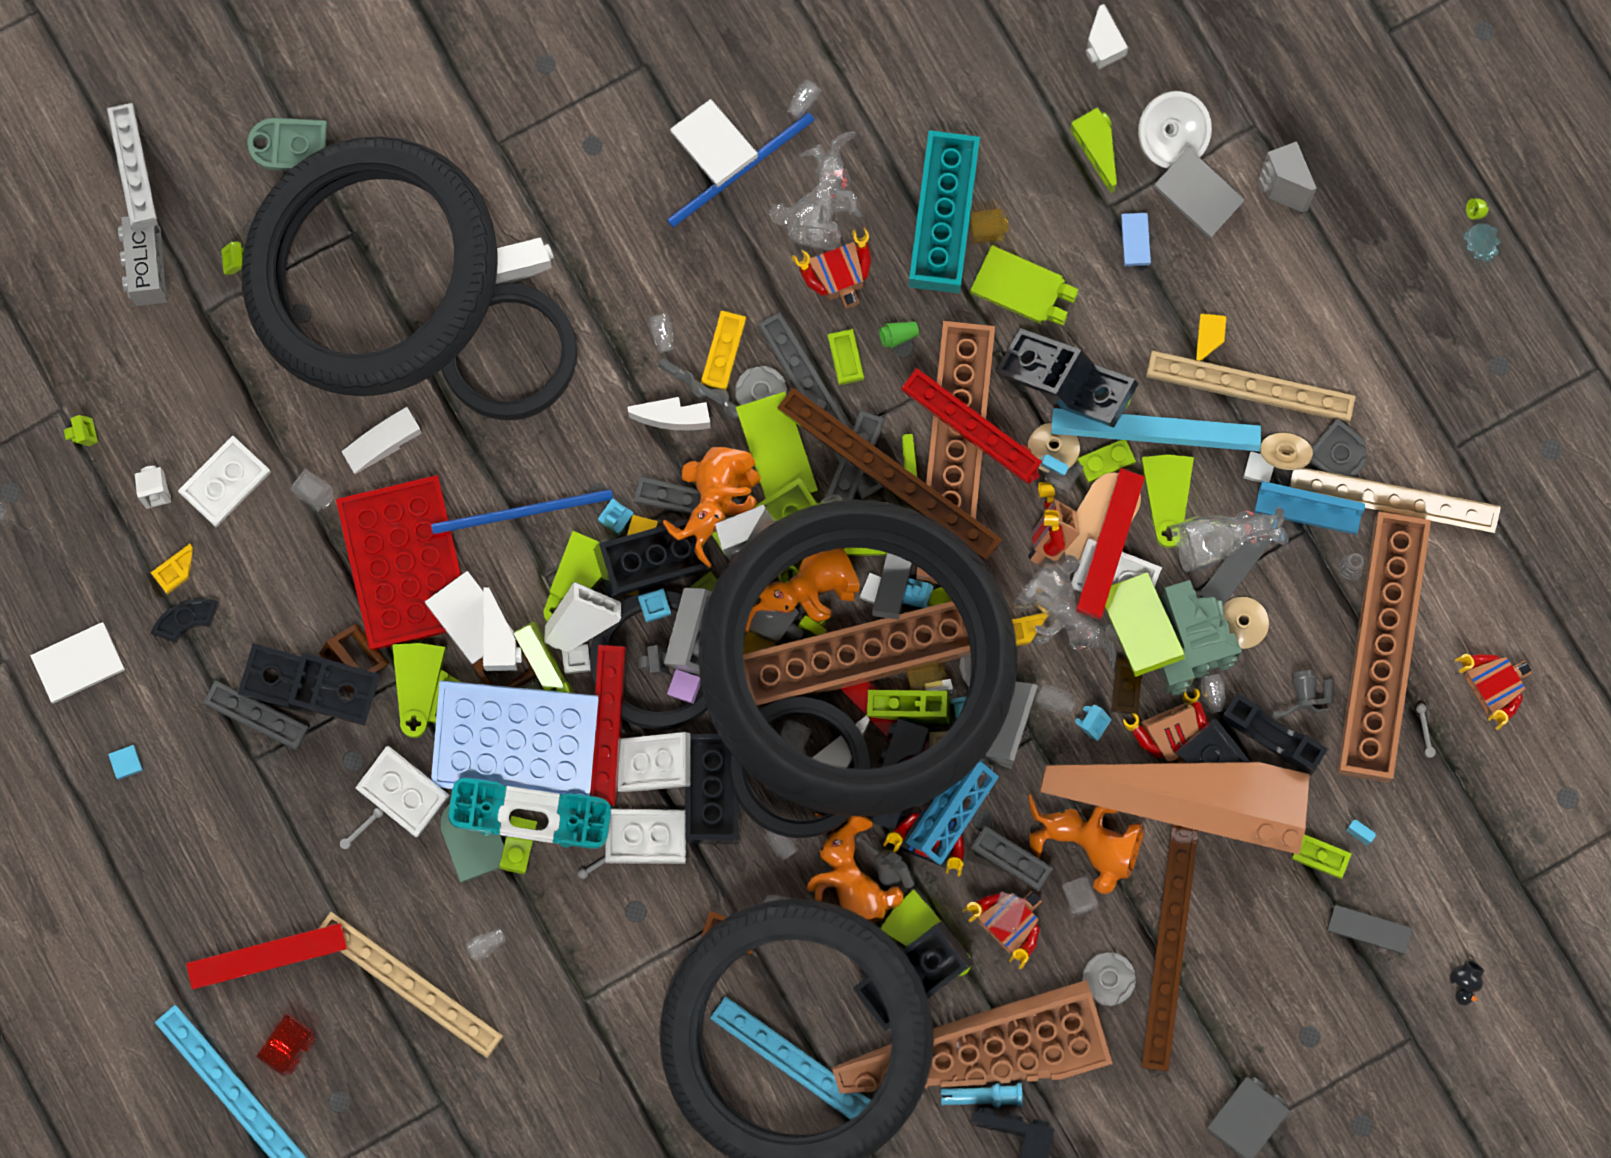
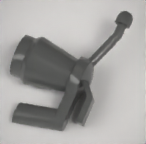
[1272,670,1334,719]
[855,835,914,889]

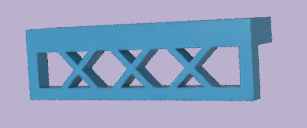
[1254,481,1365,535]
[906,761,999,865]

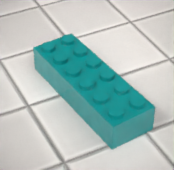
[909,130,980,294]

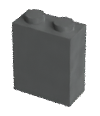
[1205,1077,1290,1158]

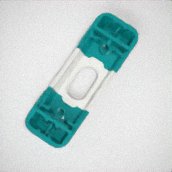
[448,778,611,849]

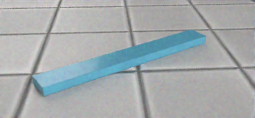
[1051,408,1261,452]
[710,996,871,1120]
[155,1005,306,1158]

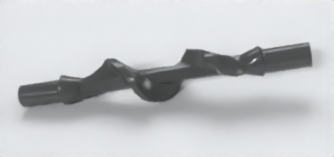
[658,358,739,419]

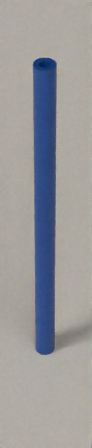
[667,112,814,228]
[431,489,613,534]

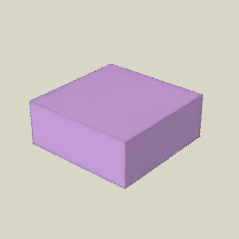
[667,669,701,704]

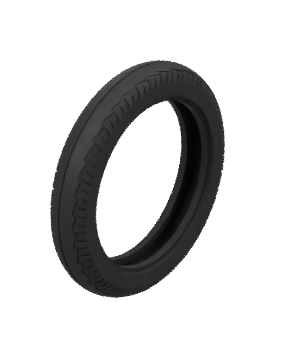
[241,136,498,396]
[660,899,934,1158]

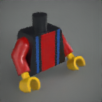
[883,810,965,876]

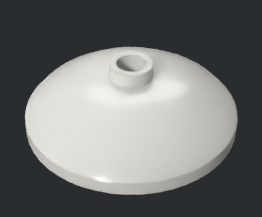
[1138,91,1212,168]

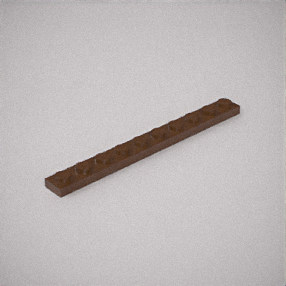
[777,388,1002,562]
[1141,824,1198,1072]

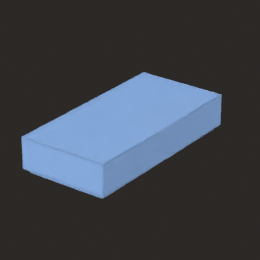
[1121,213,1151,266]

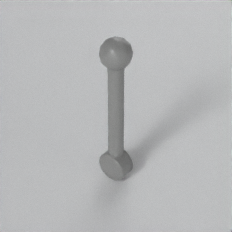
[1416,704,1436,758]
[340,807,383,850]
[578,857,606,879]

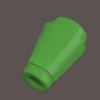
[879,321,919,349]

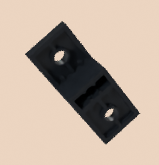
[995,328,1139,428]
[238,643,380,726]
[970,1108,1058,1158]

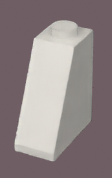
[495,238,554,285]
[544,582,621,652]

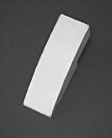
[627,397,711,430]
[342,407,422,474]

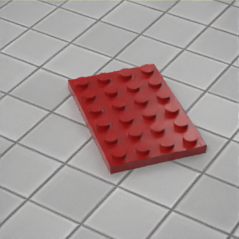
[336,475,461,650]

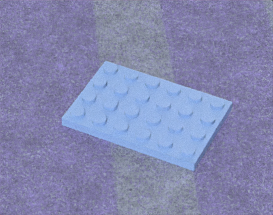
[431,680,599,796]

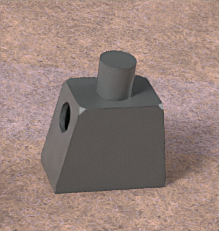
[745,598,807,646]

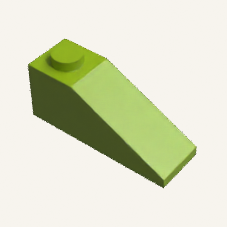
[1070,107,1117,194]
[867,690,951,724]

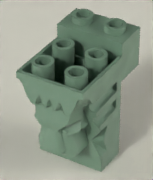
[1157,580,1242,696]

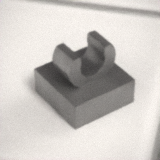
[638,645,670,676]

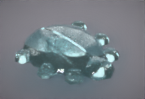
[1463,224,1501,262]

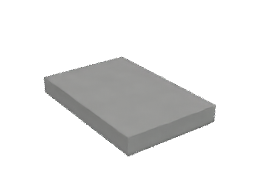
[1153,148,1244,239]

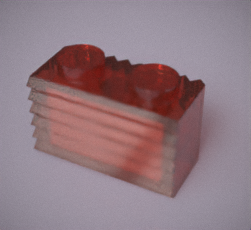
[256,1013,316,1077]

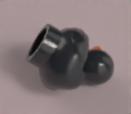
[1450,960,1485,1006]

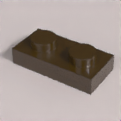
[1111,659,1142,715]

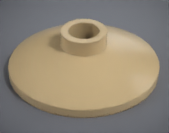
[1028,423,1080,473]
[1260,433,1313,470]
[1223,597,1269,649]

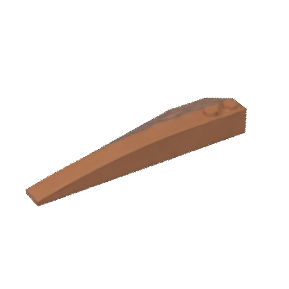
[1039,762,1310,854]
[832,980,1112,1094]

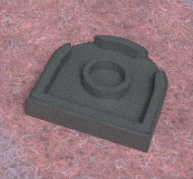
[1309,418,1367,477]

